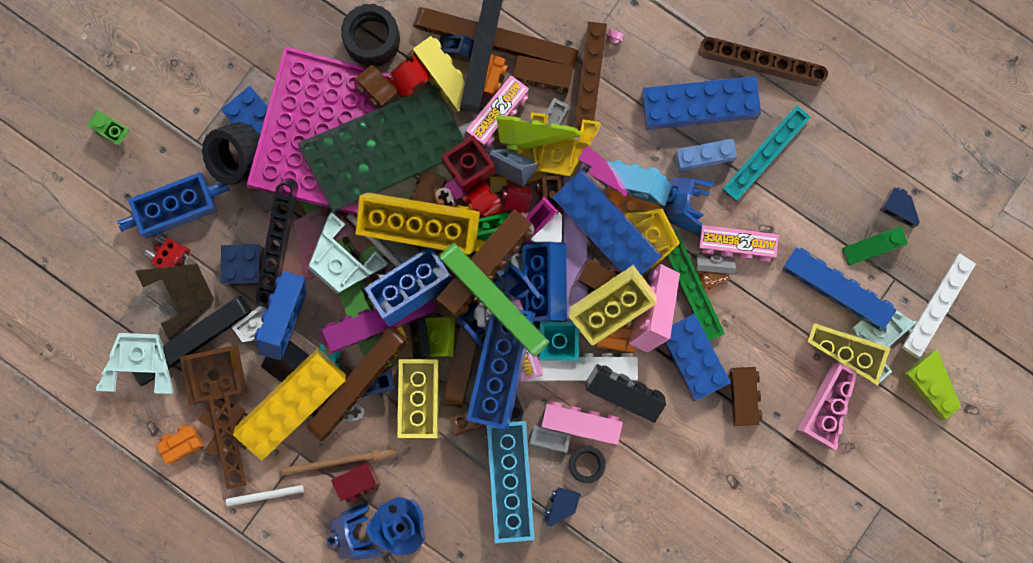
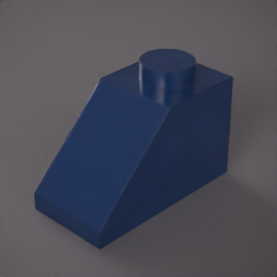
[439,34,474,62]
[879,187,920,228]

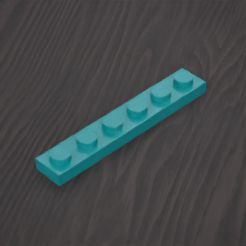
[722,105,811,202]

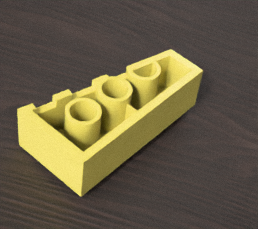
[808,323,891,386]

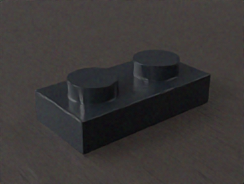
[409,317,430,359]

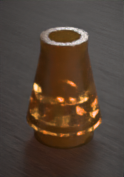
[700,271,730,290]

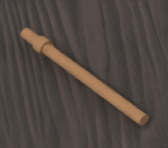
[281,448,397,476]

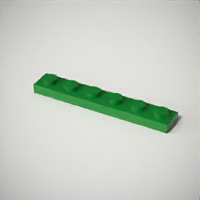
[667,229,725,341]

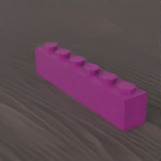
[319,300,437,355]

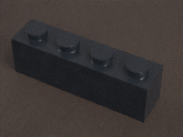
[586,364,666,423]

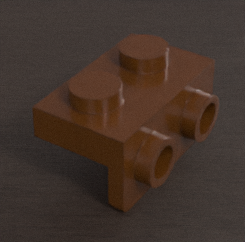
[449,411,485,436]

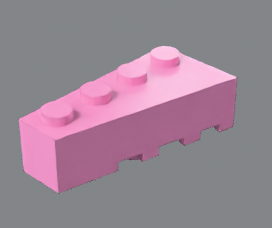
[628,264,680,353]
[797,363,857,451]

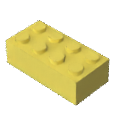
[569,265,657,346]
[398,359,439,438]

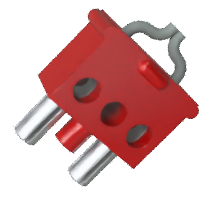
[144,234,190,268]

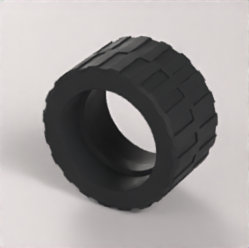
[341,4,400,66]
[202,122,260,185]

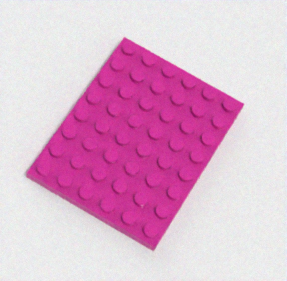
[247,46,392,215]

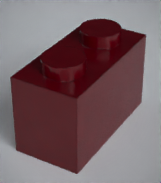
[500,180,532,214]

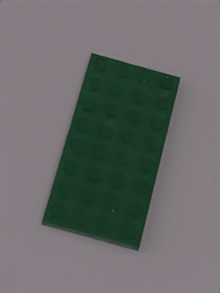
[298,85,465,212]

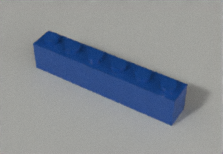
[782,247,897,332]

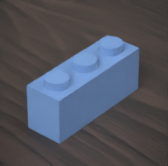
[674,139,737,172]

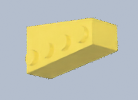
[407,36,465,113]

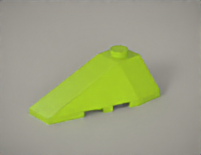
[496,115,582,151]

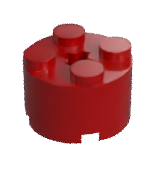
[385,54,429,98]
[461,181,505,219]

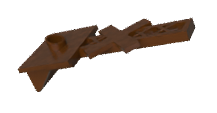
[180,345,248,490]

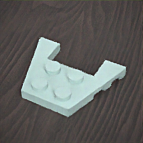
[308,213,388,294]
[852,310,917,383]
[96,333,174,394]

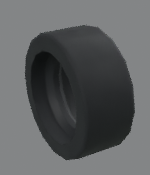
[569,446,606,483]

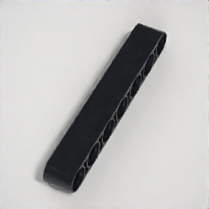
[459,0,503,115]
[256,178,298,307]
[131,296,252,387]

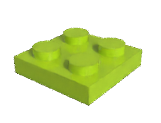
[425,317,455,357]

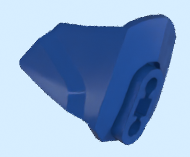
[660,178,713,236]
[366,497,426,555]
[326,501,383,560]

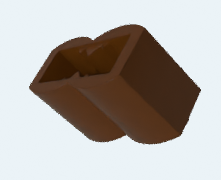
[354,65,398,111]

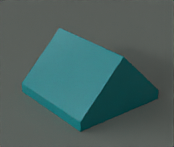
[540,321,579,361]

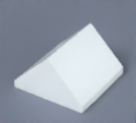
[531,212,562,244]

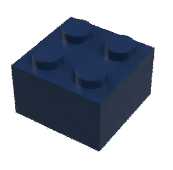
[221,244,264,286]

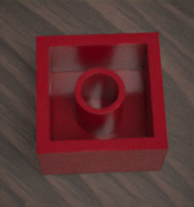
[441,135,495,193]
[331,463,381,503]

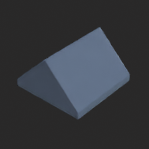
[490,148,539,186]

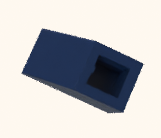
[544,487,581,526]

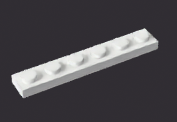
[901,254,976,358]

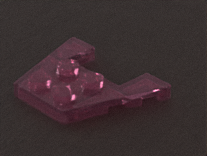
[293,206,373,281]

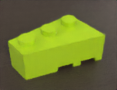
[902,349,961,420]

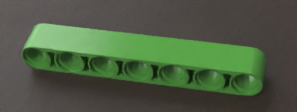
[438,243,549,357]

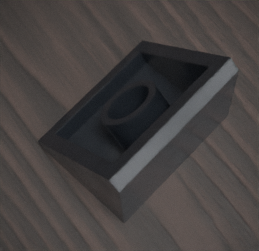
[261,340,310,383]

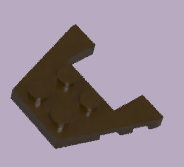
[135,263,214,339]

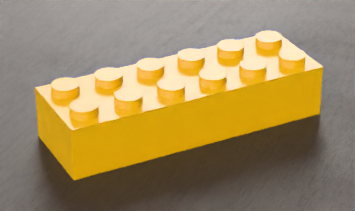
[356,192,480,255]
[233,348,346,461]

